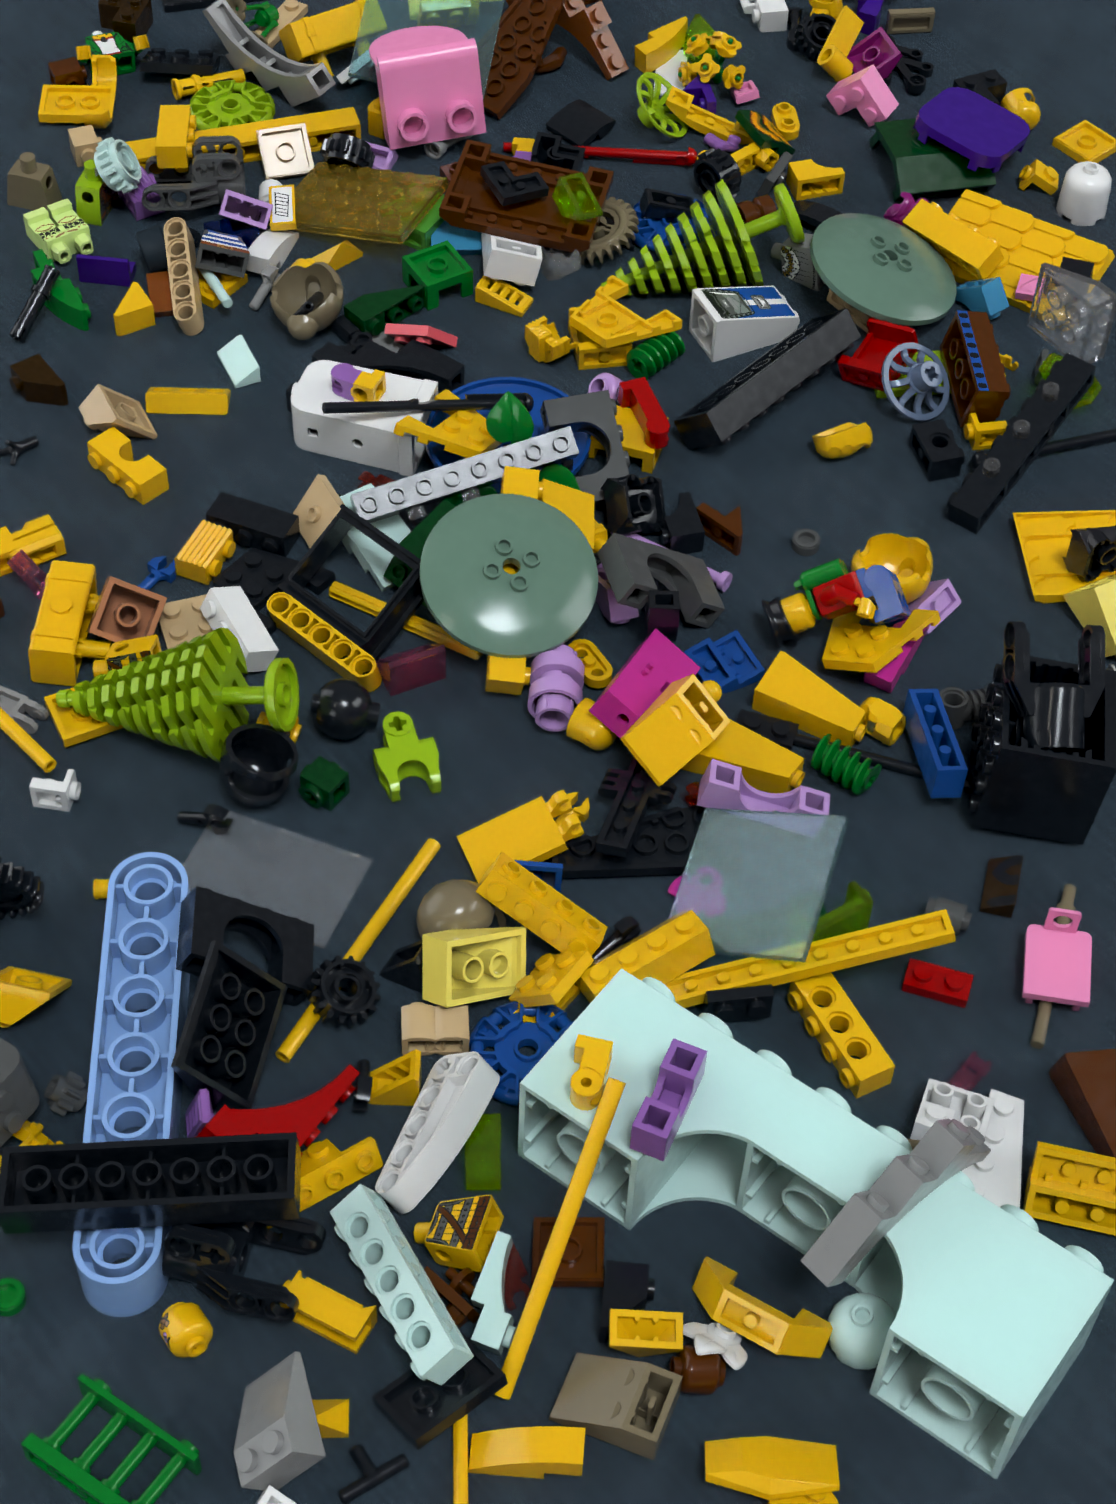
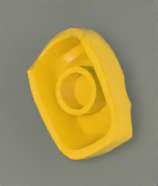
[812,422,873,459]

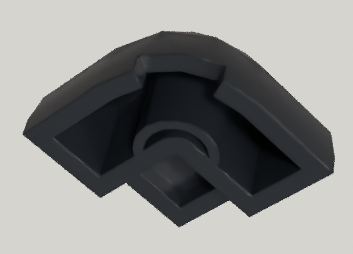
[532,132,586,172]

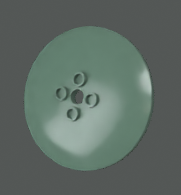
[810,213,957,326]
[419,494,598,658]

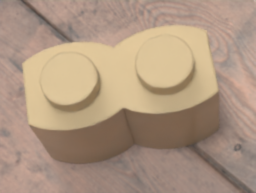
[401,1002,470,1056]

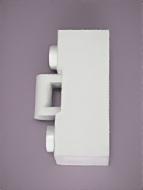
[739,0,789,33]

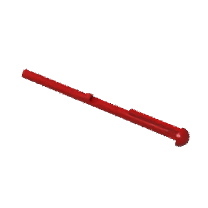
[503,142,697,166]

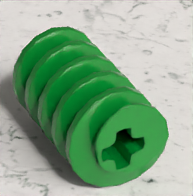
[626,331,685,380]
[811,734,882,795]

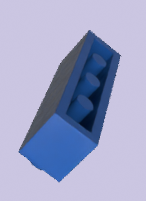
[903,689,968,798]

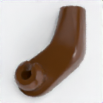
[535,46,567,74]

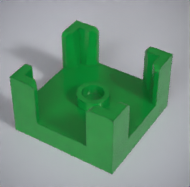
[402,240,473,311]

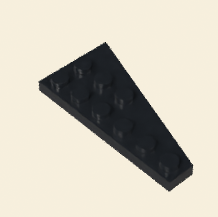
[551,803,744,878]

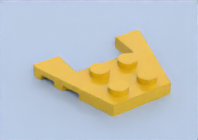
[570,275,682,349]
[393,389,502,458]
[822,609,941,673]

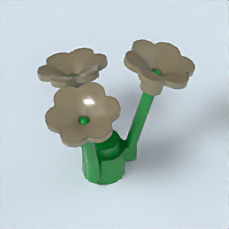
[226,0,279,45]

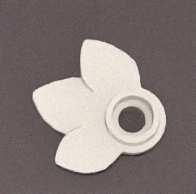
[683,1322,748,1370]

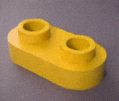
[771,102,800,141]
[568,639,613,689]

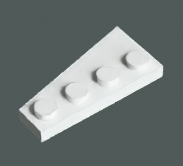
[962,1089,1024,1208]

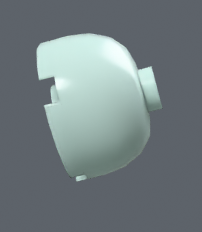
[828,1293,896,1370]

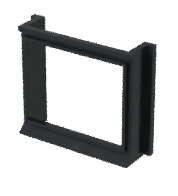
[276,504,424,662]

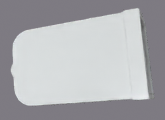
[291,360,438,476]

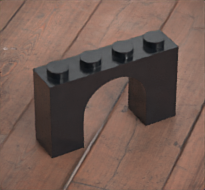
[176,886,314,1007]

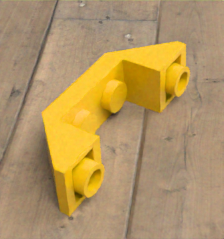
[692,1256,833,1358]

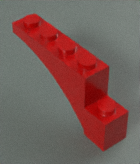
[196,1064,360,1156]

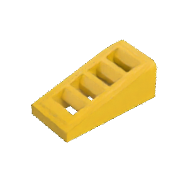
[475,275,533,317]

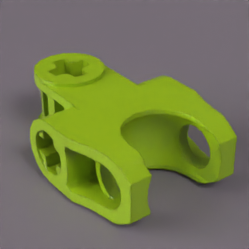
[372,711,441,802]

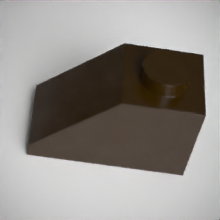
[9,353,69,406]

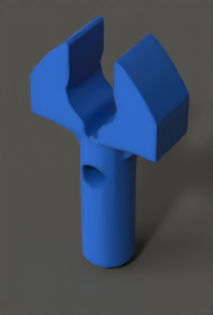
[138,556,177,590]

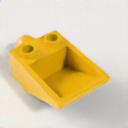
[620,674,731,787]

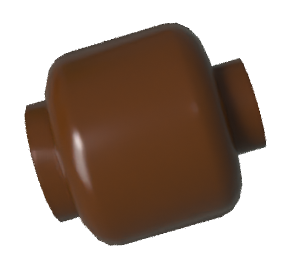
[669,1344,726,1395]

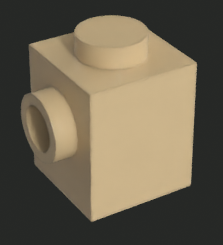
[68,125,102,167]

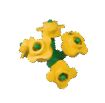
[678,31,746,89]

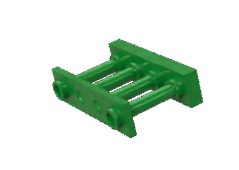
[21,1373,202,1504]

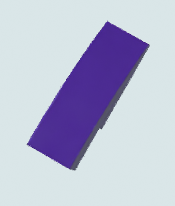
[856,0,883,35]

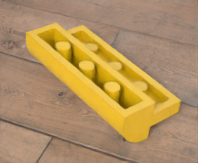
[1023,1141,1116,1236]

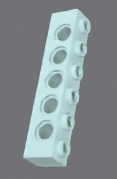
[330,1184,474,1386]

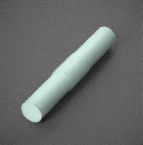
[198,268,233,308]

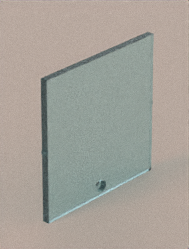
[668,808,849,962]

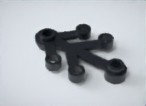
[883,34,934,96]

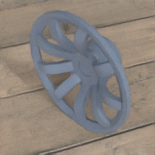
[881,342,950,421]

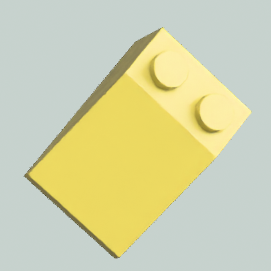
[422,927,526,1008]

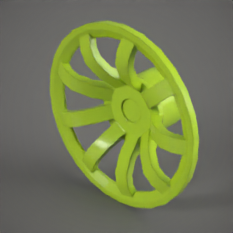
[636,72,689,139]

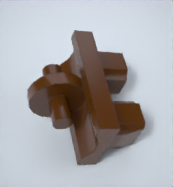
[424,1266,480,1329]

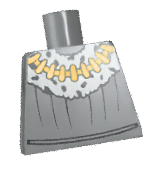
[771,233,825,291]

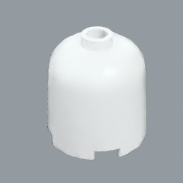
[1056,161,1112,226]

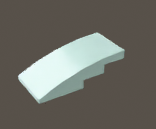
[340,483,411,592]

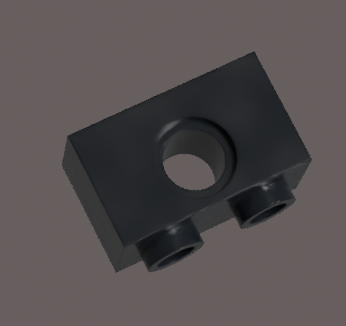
[909,419,965,482]

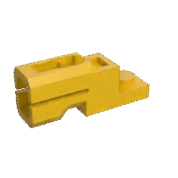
[0,514,67,577]

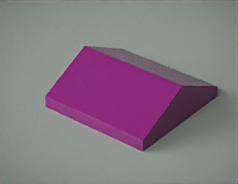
[847,26,902,79]

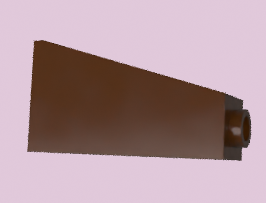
[1049,1049,1116,1158]

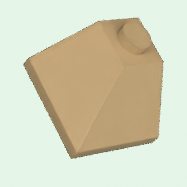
[78,384,158,440]

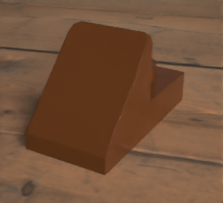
[696,502,743,556]

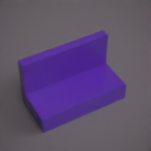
[76,254,137,287]

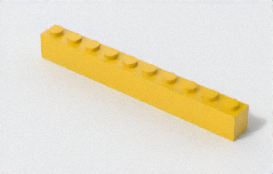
[126,107,361,174]

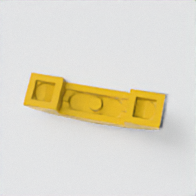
[665,86,755,144]

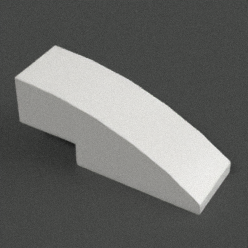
[246,228,299,274]

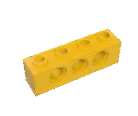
[787,972,895,1099]

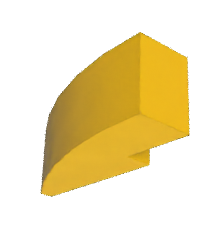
[635,16,688,73]
[468,1426,586,1479]

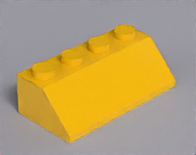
[575,909,716,1003]

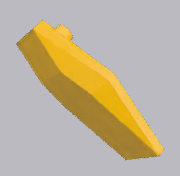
[704,1436,840,1500]

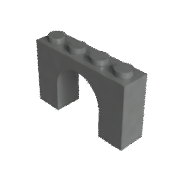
[540,390,630,510]
[597,533,725,628]

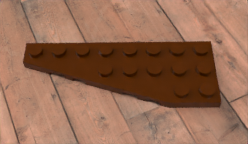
[477,0,565,120]

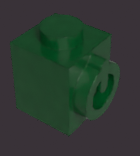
[298,756,350,812]

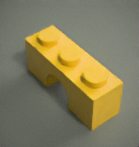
[87,426,169,505]

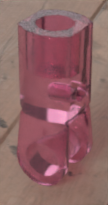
[7,549,46,600]
[947,1051,993,1091]

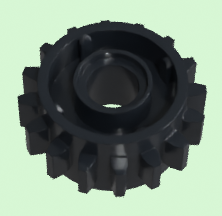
[794,13,836,63]
[320,133,375,175]
[694,148,741,203]
[307,955,381,1029]

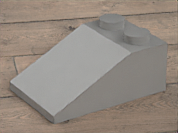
[233,1351,326,1491]

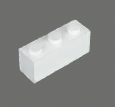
[200,586,279,672]

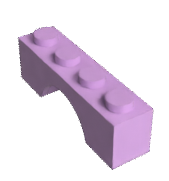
[697,759,830,840]

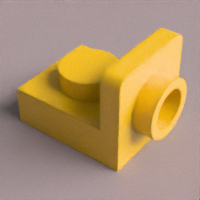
[963,413,1007,451]

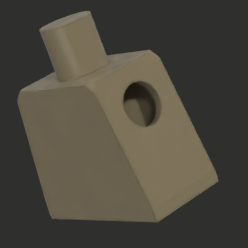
[7,152,62,211]

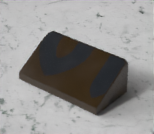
[980,855,1023,918]

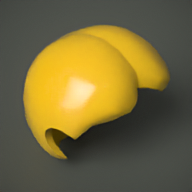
[851,533,933,604]

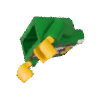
[76,31,150,79]

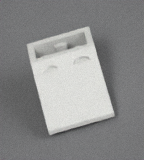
[481,233,542,286]

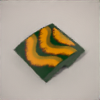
[735,110,795,155]

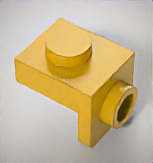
[1019,159,1059,195]

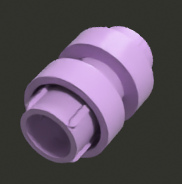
[527,645,585,732]

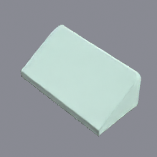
[217,334,261,389]

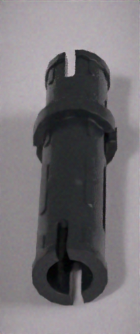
[9,265,61,343]

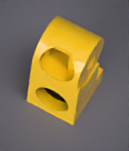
[570,1034,613,1111]

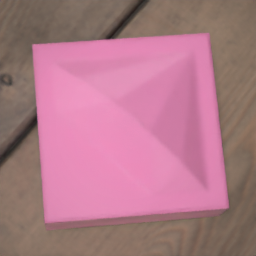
[730,80,760,105]
[1015,273,1047,303]

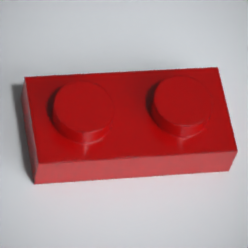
[901,958,974,1008]

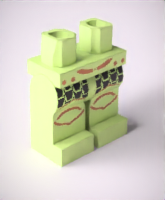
[23,198,94,264]

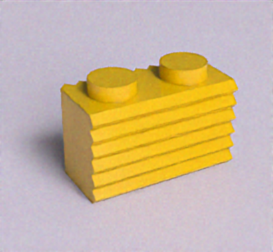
[174,519,236,585]

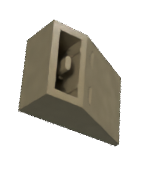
[549,1353,683,1461]

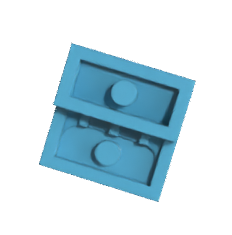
[431,221,482,255]

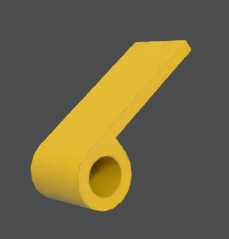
[817,5,864,82]

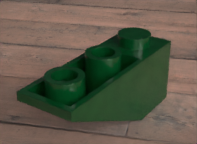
[344,285,425,337]

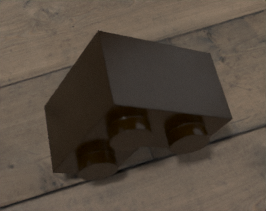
[98,0,153,43]

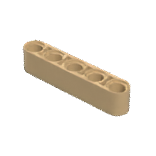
[163,217,204,336]

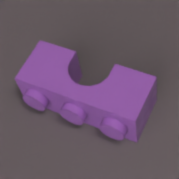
[630,1038,707,1161]

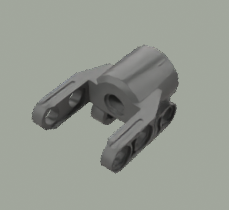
[142,136,246,211]

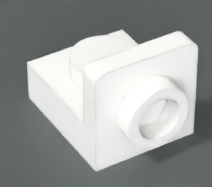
[29,769,81,812]

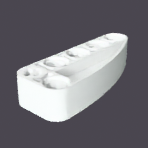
[375,1051,500,1214]

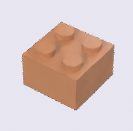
[86,576,167,643]

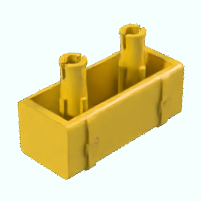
[279,0,387,77]
[28,560,112,686]

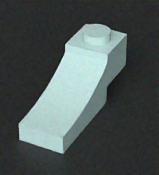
[471,1231,517,1356]

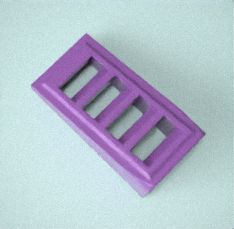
[185,1088,214,1138]

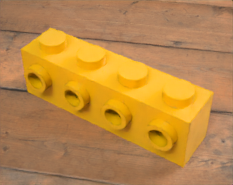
[902,199,1004,279]
[476,852,608,956]

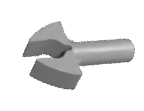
[249,265,281,311]

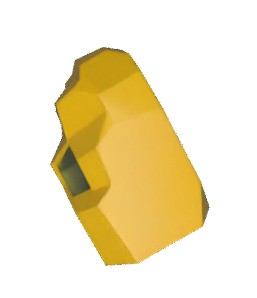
[859,697,906,746]

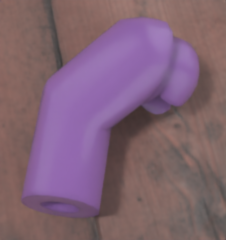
[703,132,741,152]

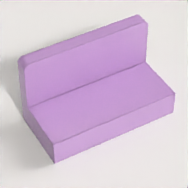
[908,578,962,635]

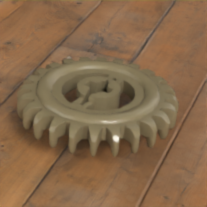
[561,197,639,265]

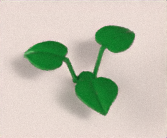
[452,391,581,499]

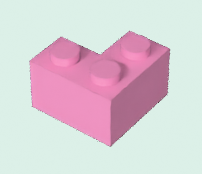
[826,64,899,127]

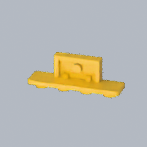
[267,1136,384,1229]

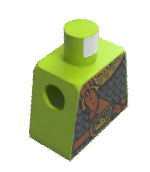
[75,159,118,226]

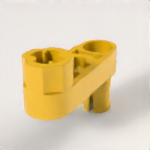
[696,142,779,176]

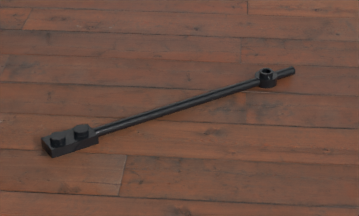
[736,709,1094,823]

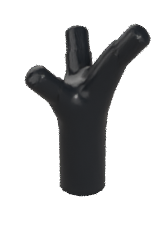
[0,436,39,466]

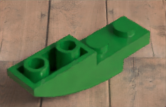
[30,249,91,331]

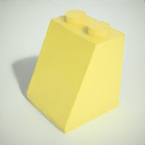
[1063,574,1116,658]

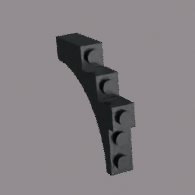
[286,339,464,412]

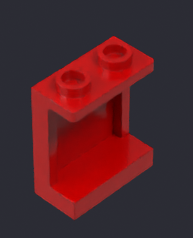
[837,318,918,392]

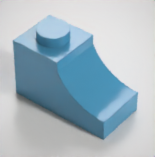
[955,277,1009,320]

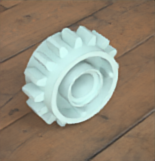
[94,137,142,194]

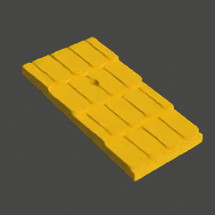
[941,189,1115,330]
[1012,510,1116,604]

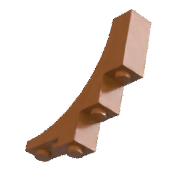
[506,0,629,80]

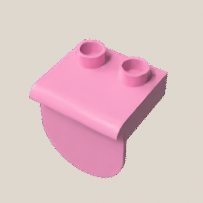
[369,26,486,150]

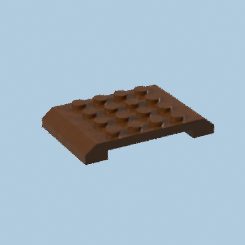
[439,139,614,253]

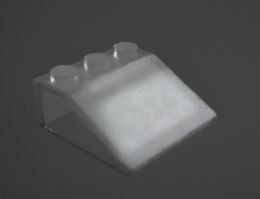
[1027,263,1116,364]

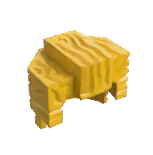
[525,316,577,363]

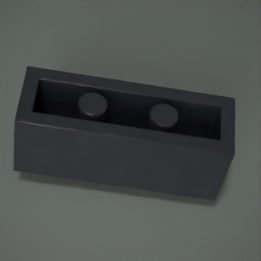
[206,491,300,557]

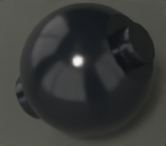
[310,678,380,739]

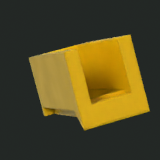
[280,1270,378,1355]

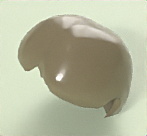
[270,262,344,340]

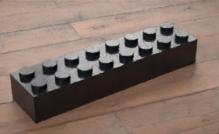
[673,308,861,450]
[0,1132,301,1234]

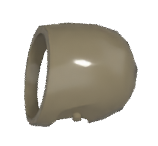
[416,879,507,940]

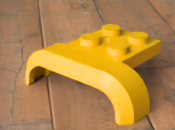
[38,54,117,129]

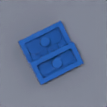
[684,629,766,694]

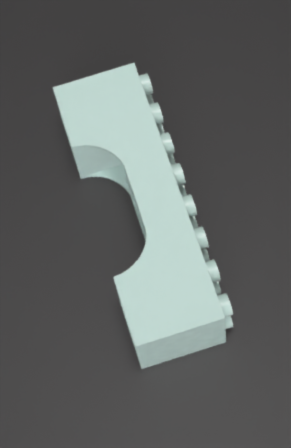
[518,968,1114,1480]

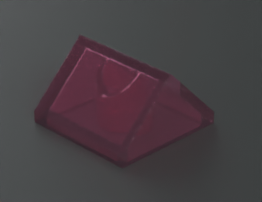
[376,643,446,696]

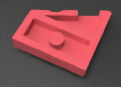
[384,323,458,347]

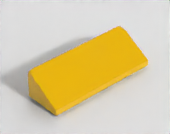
[145,387,231,415]

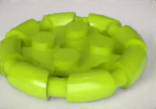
[189,80,276,131]

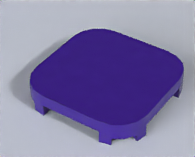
[913,87,1030,173]

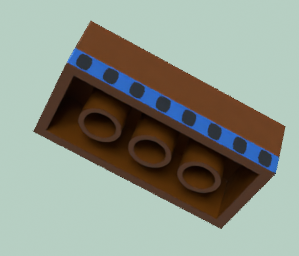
[939,310,1011,427]

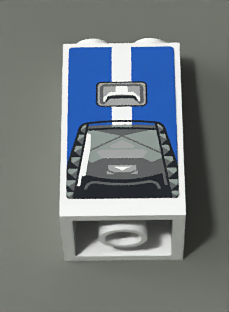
[689,285,800,363]

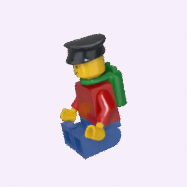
[761,558,911,647]

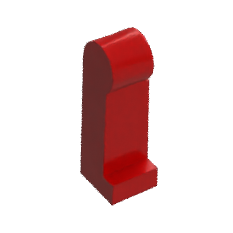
[618,377,670,449]

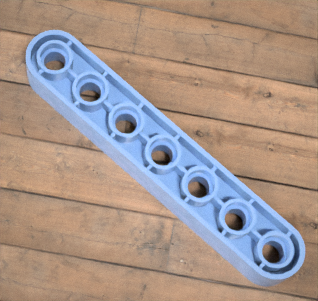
[72,852,190,1317]

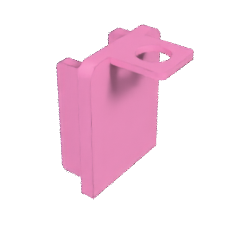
[1022,907,1092,1011]

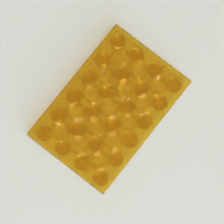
[269,162,449,245]

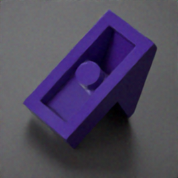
[683,75,717,114]

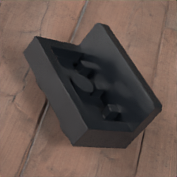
[701,984,774,1022]

